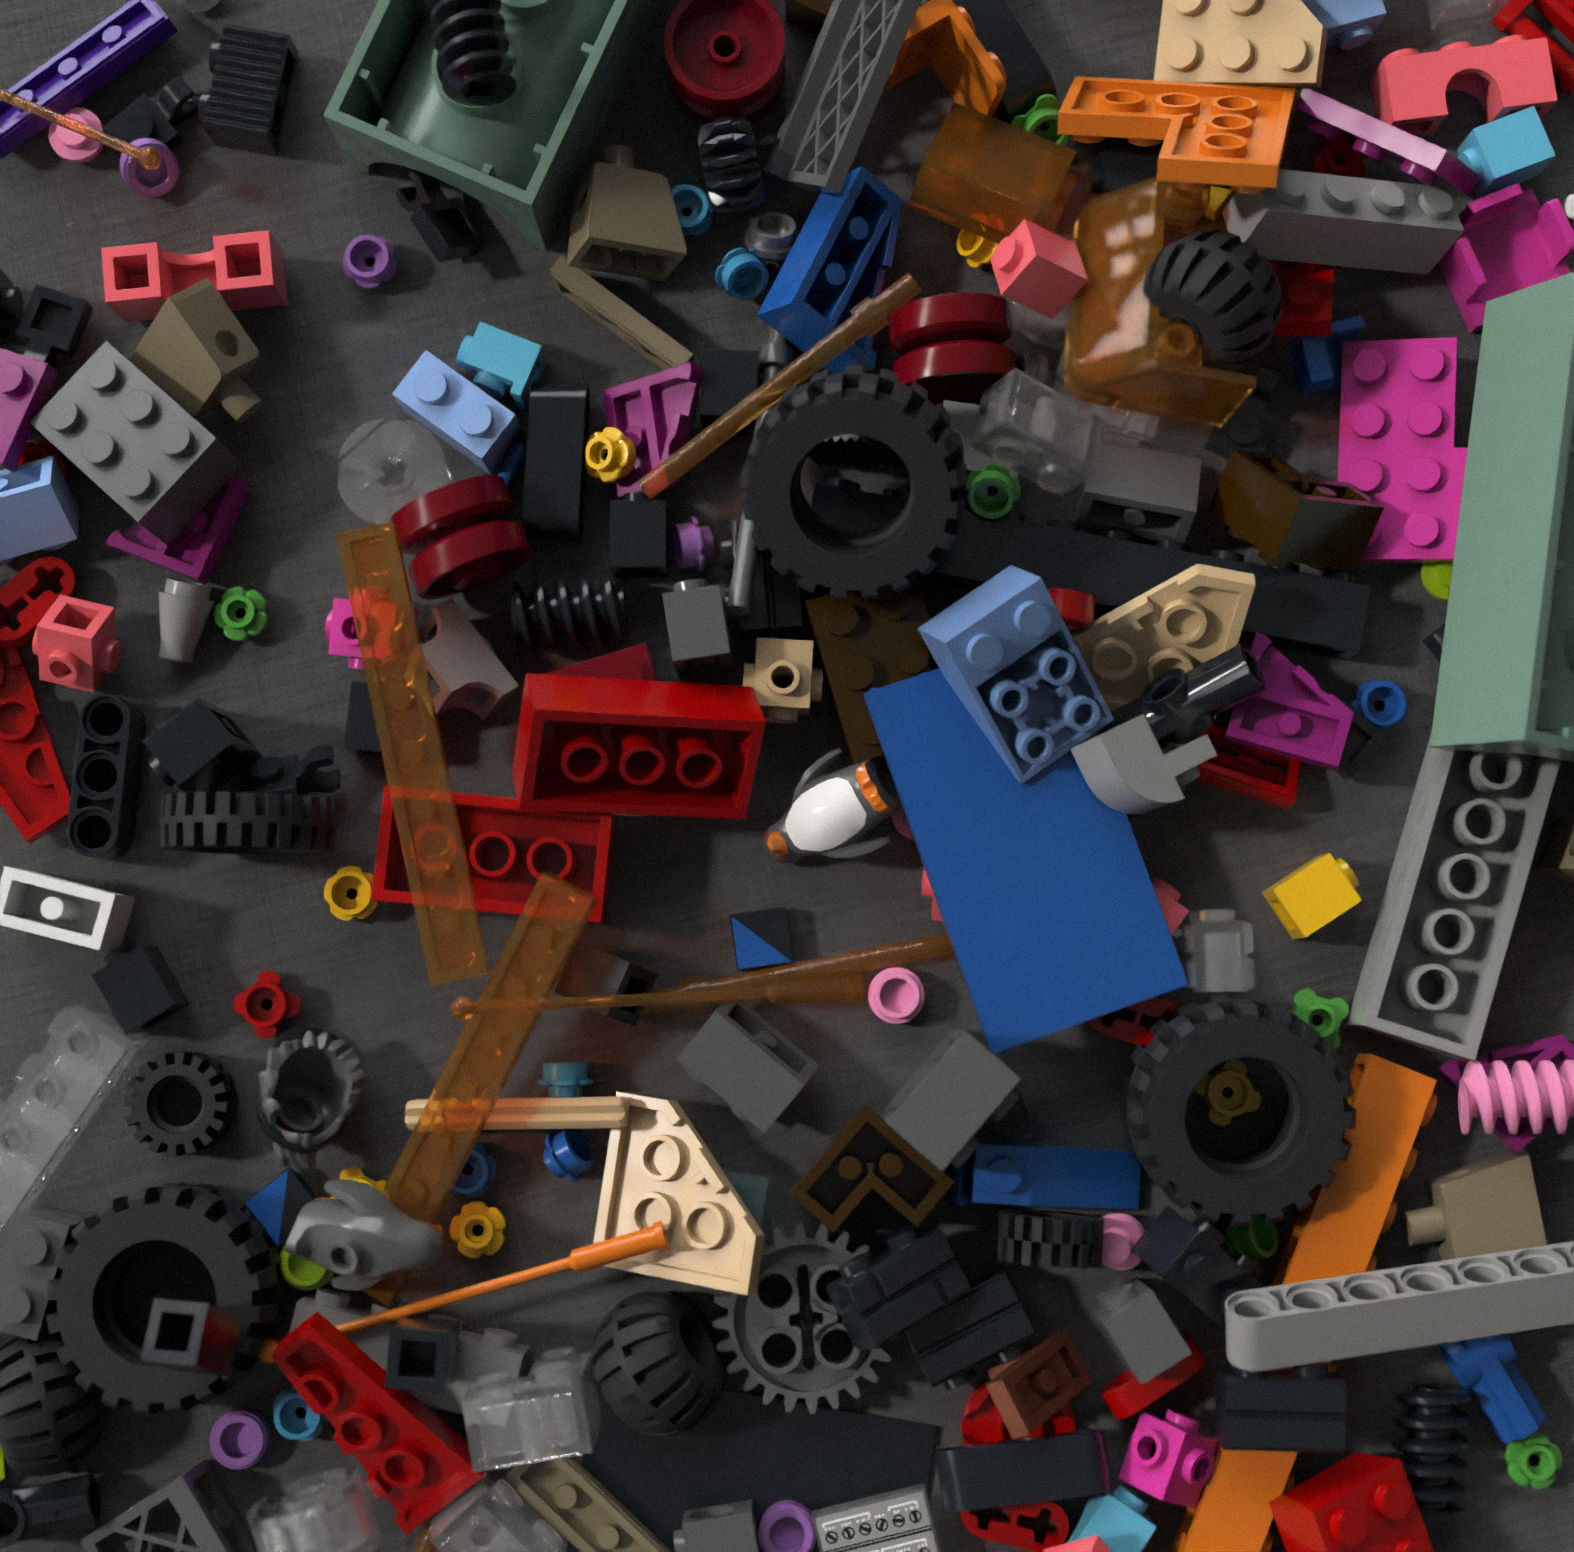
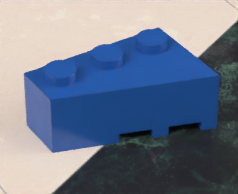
[757,166,903,375]

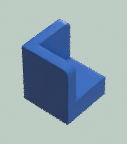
[1287,316,1365,396]

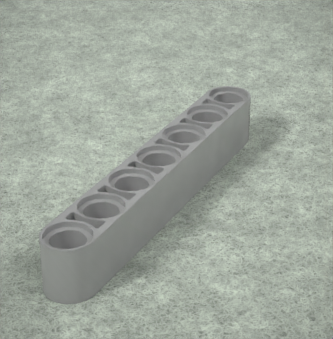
[1225,1241,1574,1371]

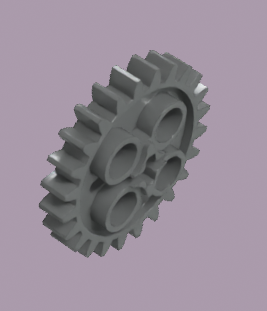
[712,1221,898,1414]

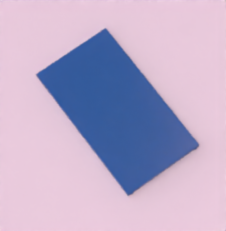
[863,668,1189,1054]

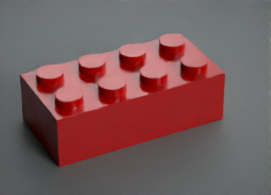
[512,673,766,819]
[371,785,618,925]
[1269,1452,1434,1552]

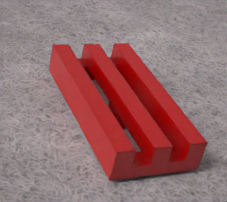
[1194,724,1302,810]

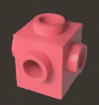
[32,594,122,693]

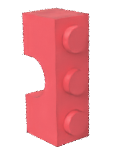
[1369,34,1558,137]
[101,230,288,322]

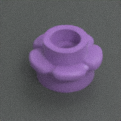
[343,235,397,289]
[671,516,714,571]

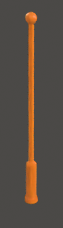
[258,1221,669,1363]

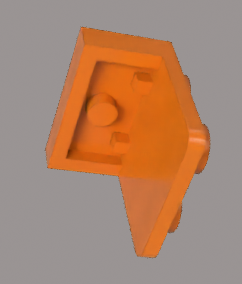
[884,0,1006,132]

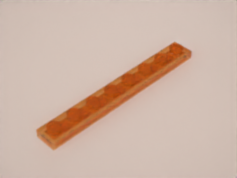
[336,521,491,987]
[361,871,599,1306]

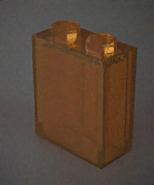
[908,102,1078,244]

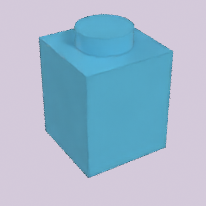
[1457,106,1556,198]
[1064,1483,1157,1552]

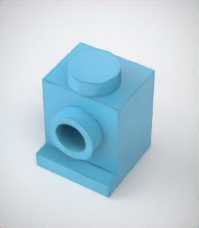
[456,321,548,411]

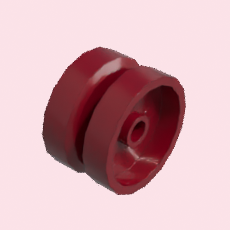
[664,0,785,125]
[888,292,1017,405]
[388,475,534,600]

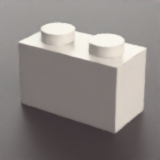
[0,866,135,951]

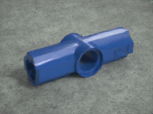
[1438,1334,1547,1444]

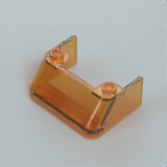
[1063,176,1257,428]

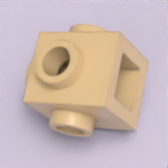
[743,638,823,724]

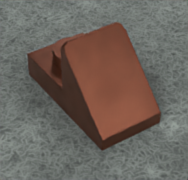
[986,1329,1093,1439]

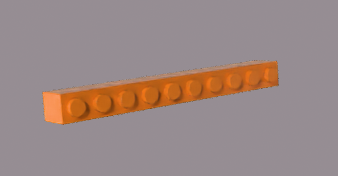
[1169,1053,1437,1552]

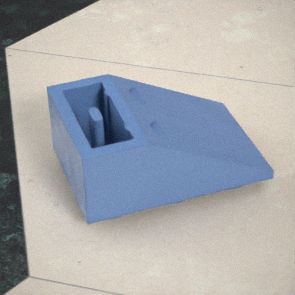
[917,565,1114,784]

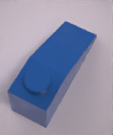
[968,1140,1141,1210]

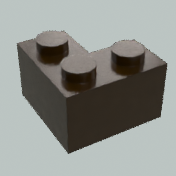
[1208,449,1384,572]
[789,1102,954,1232]

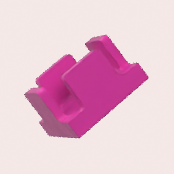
[1438,183,1574,333]

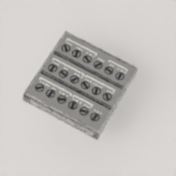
[811,1483,940,1552]

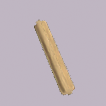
[405,1096,629,1131]

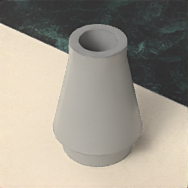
[158,578,215,662]

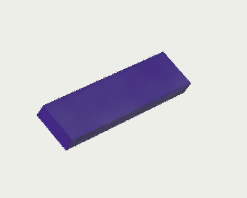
[0,0,178,159]

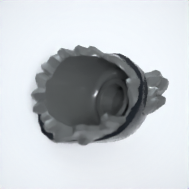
[257,1026,365,1174]

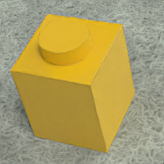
[1261,853,1362,939]

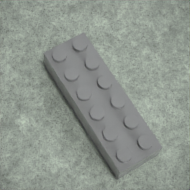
[1346,732,1561,1061]

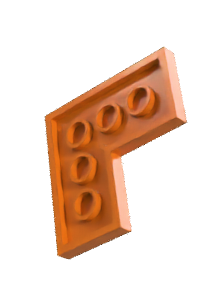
[1058,76,1296,194]

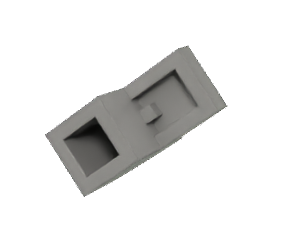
[1070,714,1217,815]

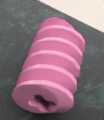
[1458,1060,1574,1135]

